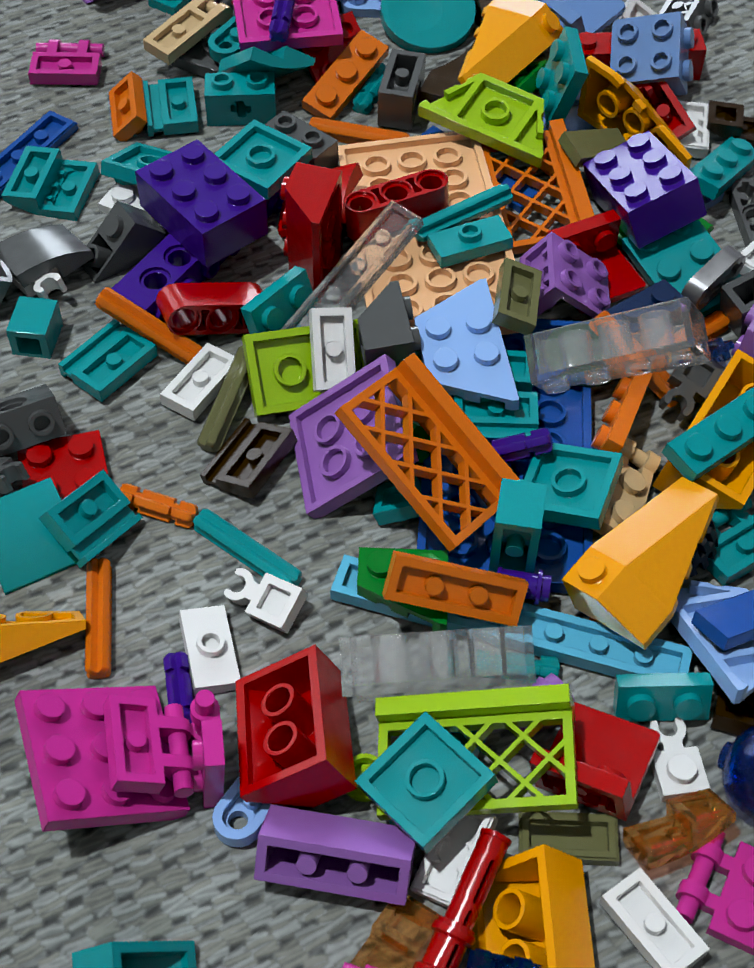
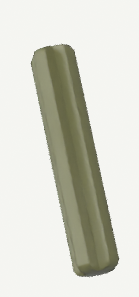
[197,346,249,453]

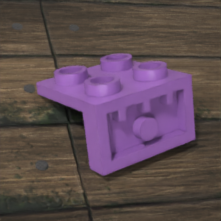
[520,231,611,318]

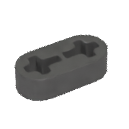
[681,245,746,311]

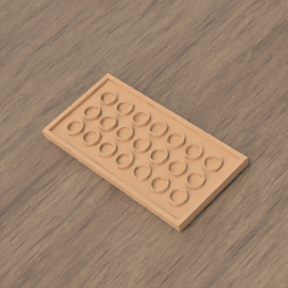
[338,131,519,335]

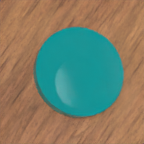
[380,0,476,54]

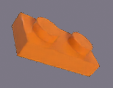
[109,71,147,142]

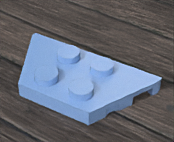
[414,278,519,411]
[670,580,754,704]

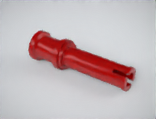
[413,827,512,968]

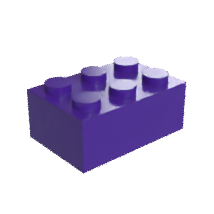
[583,130,707,249]
[135,139,268,268]

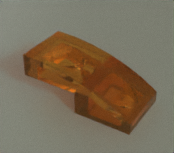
[623,788,736,870]
[350,895,441,968]

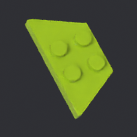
[418,73,544,169]

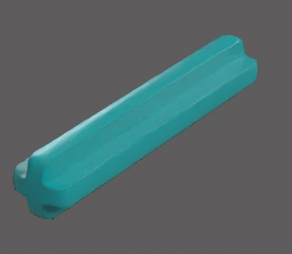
[412,184,513,242]
[193,509,302,586]

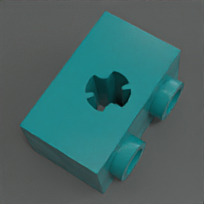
[204,71,276,126]
[489,478,547,573]

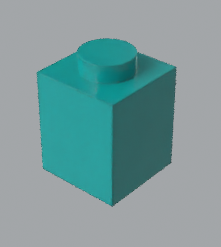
[6,296,63,359]

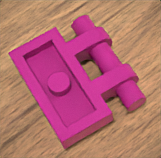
[28,39,105,85]
[190,689,225,809]
[103,694,197,798]
[676,827,754,955]

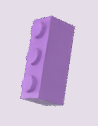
[254,804,416,906]

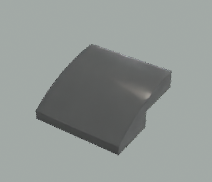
[0,224,95,288]

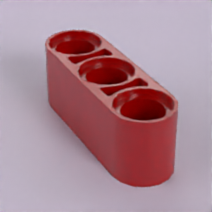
[344,169,449,242]
[156,282,263,335]

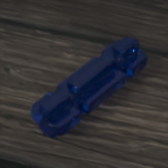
[699,337,735,362]

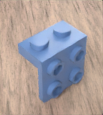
[536,0,626,33]
[610,11,694,96]

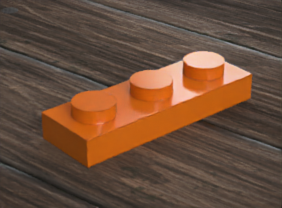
[302,29,389,120]
[591,365,653,453]
[382,550,529,627]

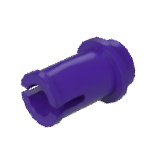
[497,566,552,605]

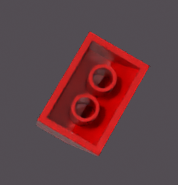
[280,162,343,305]
[235,645,357,807]

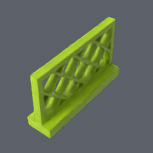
[375,683,579,821]

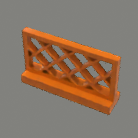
[481,118,595,254]
[335,352,520,552]

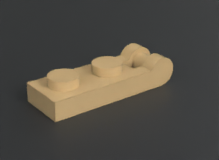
[143,0,233,65]
[592,437,661,536]

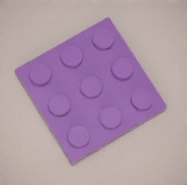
[288,354,419,519]

